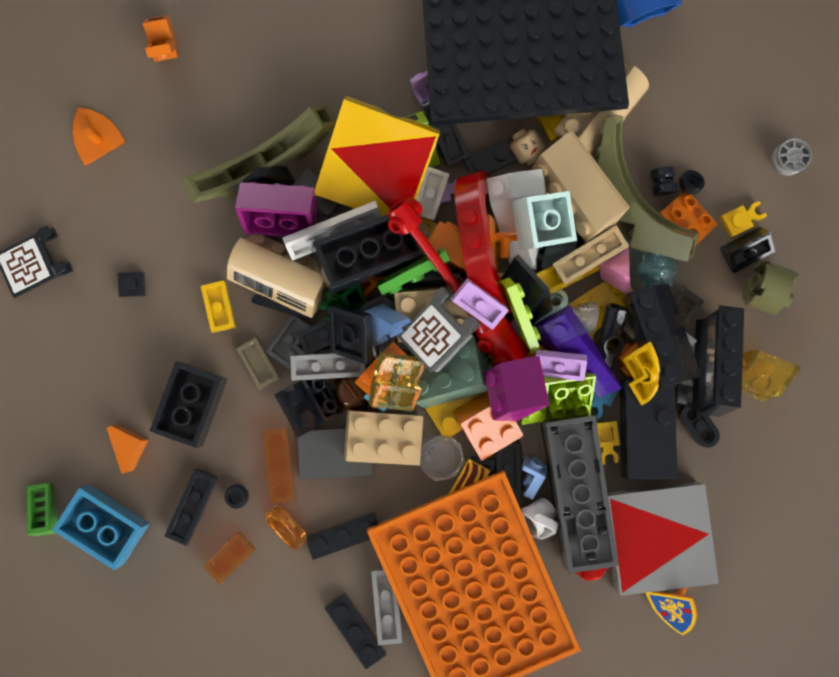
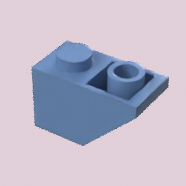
[364,304,411,346]

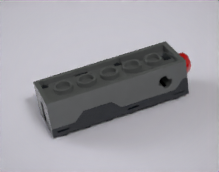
[541,415,619,581]

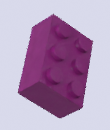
[235,182,320,237]

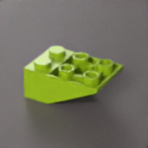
[519,372,596,425]

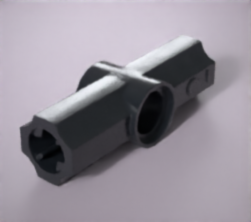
[593,303,629,370]

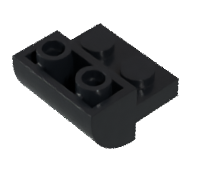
[274,379,344,438]

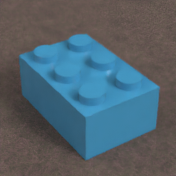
[52,485,150,570]

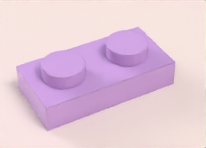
[452,278,509,330]
[536,350,587,381]

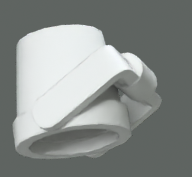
[521,497,559,540]

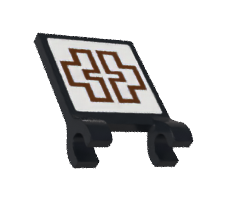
[0,226,74,298]

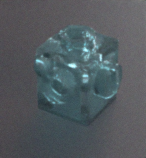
[637,253,677,288]

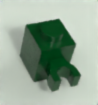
[318,284,367,321]

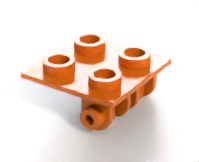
[659,192,718,245]

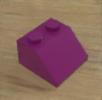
[484,356,550,422]

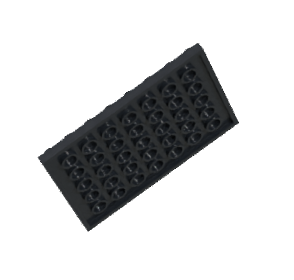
[422,0,629,126]

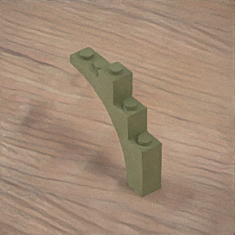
[181,104,336,203]
[596,115,699,262]

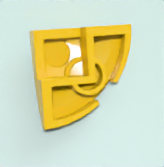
[622,342,660,406]

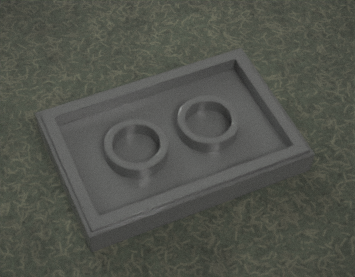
[298,428,373,480]

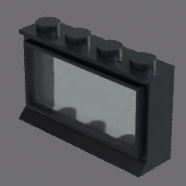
[692,305,744,417]

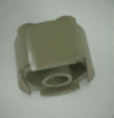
[742,259,799,315]

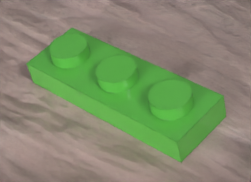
[377,247,450,295]

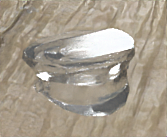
[420,435,465,481]

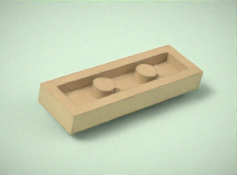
[552,226,629,286]

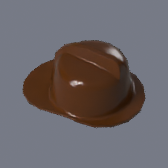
[332,377,381,415]

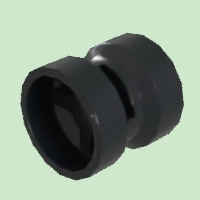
[650,167,678,196]

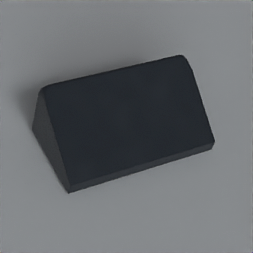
[720,227,775,273]

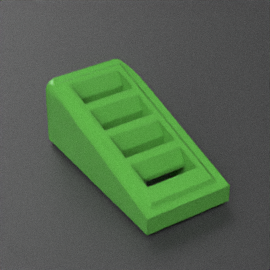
[27,483,58,536]

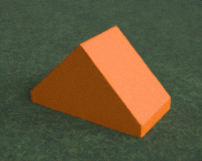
[106,425,149,474]

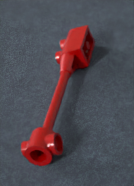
[386,198,529,367]

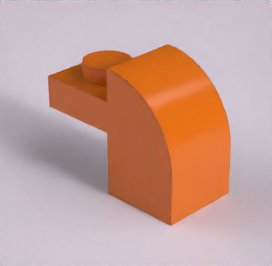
[142,14,178,62]

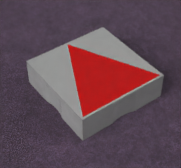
[607,481,719,596]

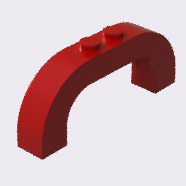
[455,170,512,314]

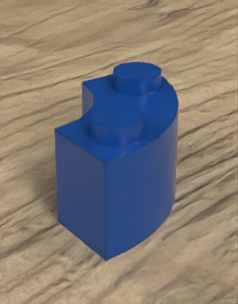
[617,0,683,27]

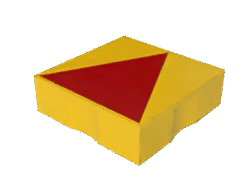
[315,96,440,217]

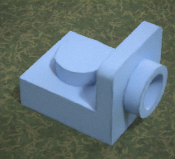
[522,456,547,500]

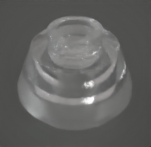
[572,301,599,334]

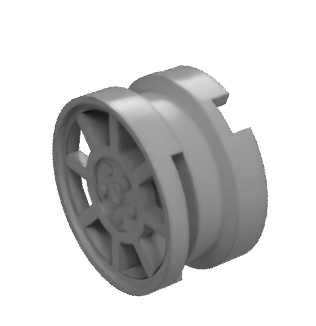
[771,138,812,176]

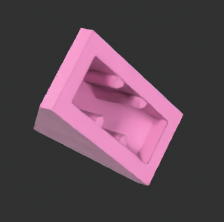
[599,244,631,294]

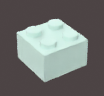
[511,191,577,251]

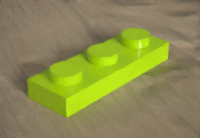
[500,277,541,354]

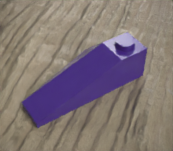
[532,305,622,398]

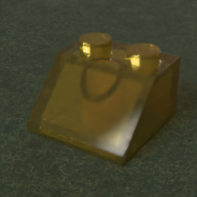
[742,350,801,401]

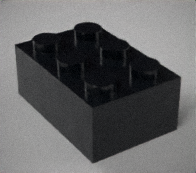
[150,361,228,448]

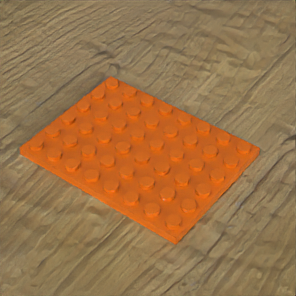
[367,470,581,677]

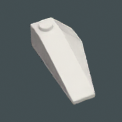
[486,169,546,270]

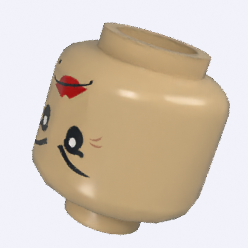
[509,128,545,166]

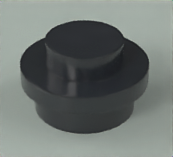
[224,484,249,509]

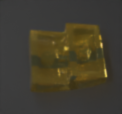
[369,352,425,411]

